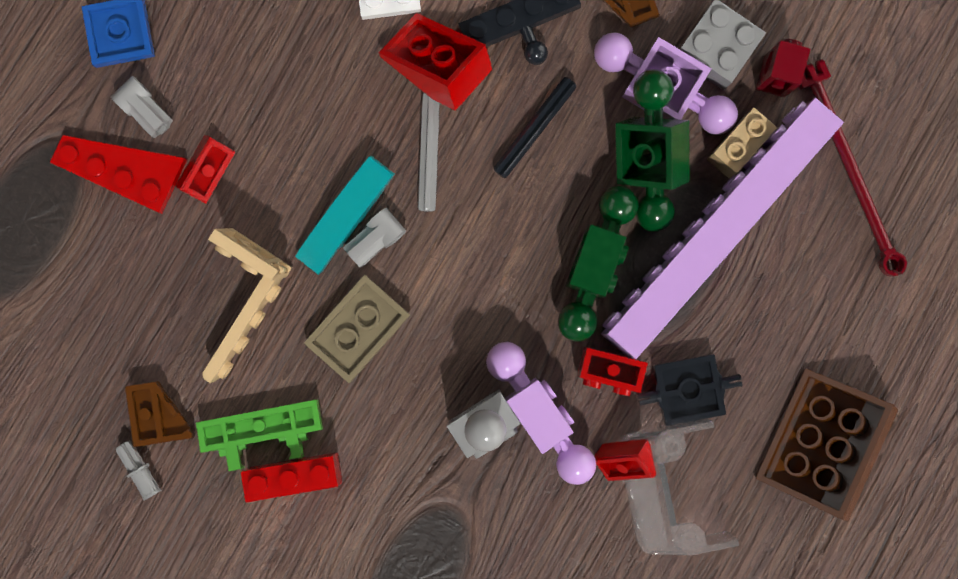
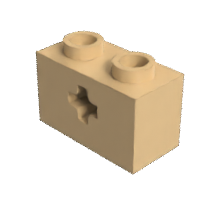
[707,108,777,178]

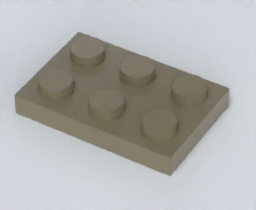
[304,275,411,384]

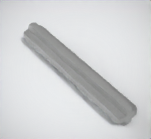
[418,93,440,212]

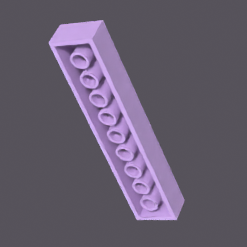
[601,97,844,359]

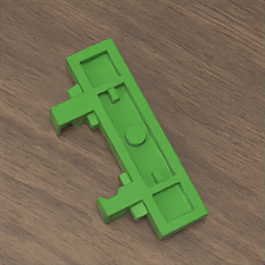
[196,400,323,471]

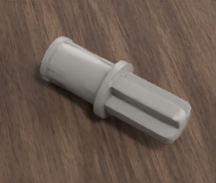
[116,440,162,501]

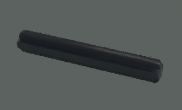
[494,77,577,178]

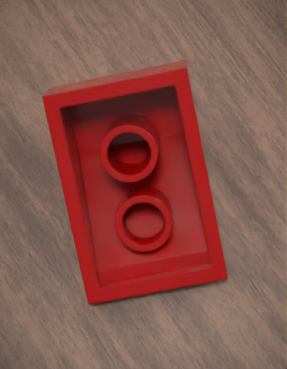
[379,13,492,111]

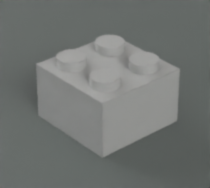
[680,0,766,91]

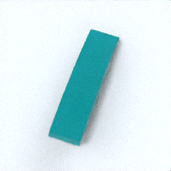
[295,156,395,275]

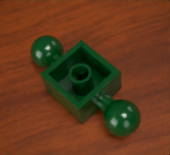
[616,69,690,232]
[558,186,638,341]

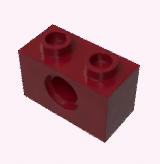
[755,39,811,97]

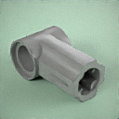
[110,76,173,138]
[343,208,406,268]

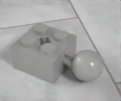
[447,389,521,459]

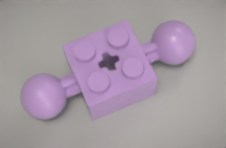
[594,33,738,135]
[486,342,596,485]

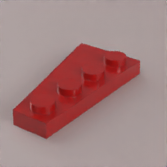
[50,135,188,214]

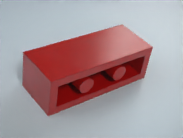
[241,452,342,503]

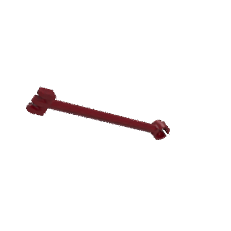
[799,59,907,277]

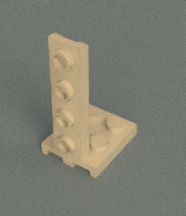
[202,228,293,383]

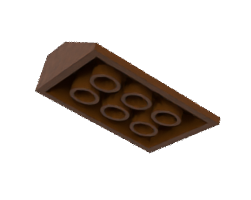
[755,368,898,522]

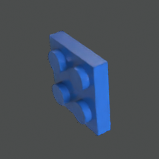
[81,0,155,68]

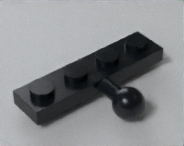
[458,0,581,65]

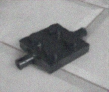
[637,354,743,426]

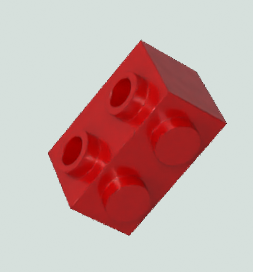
[577,347,648,397]

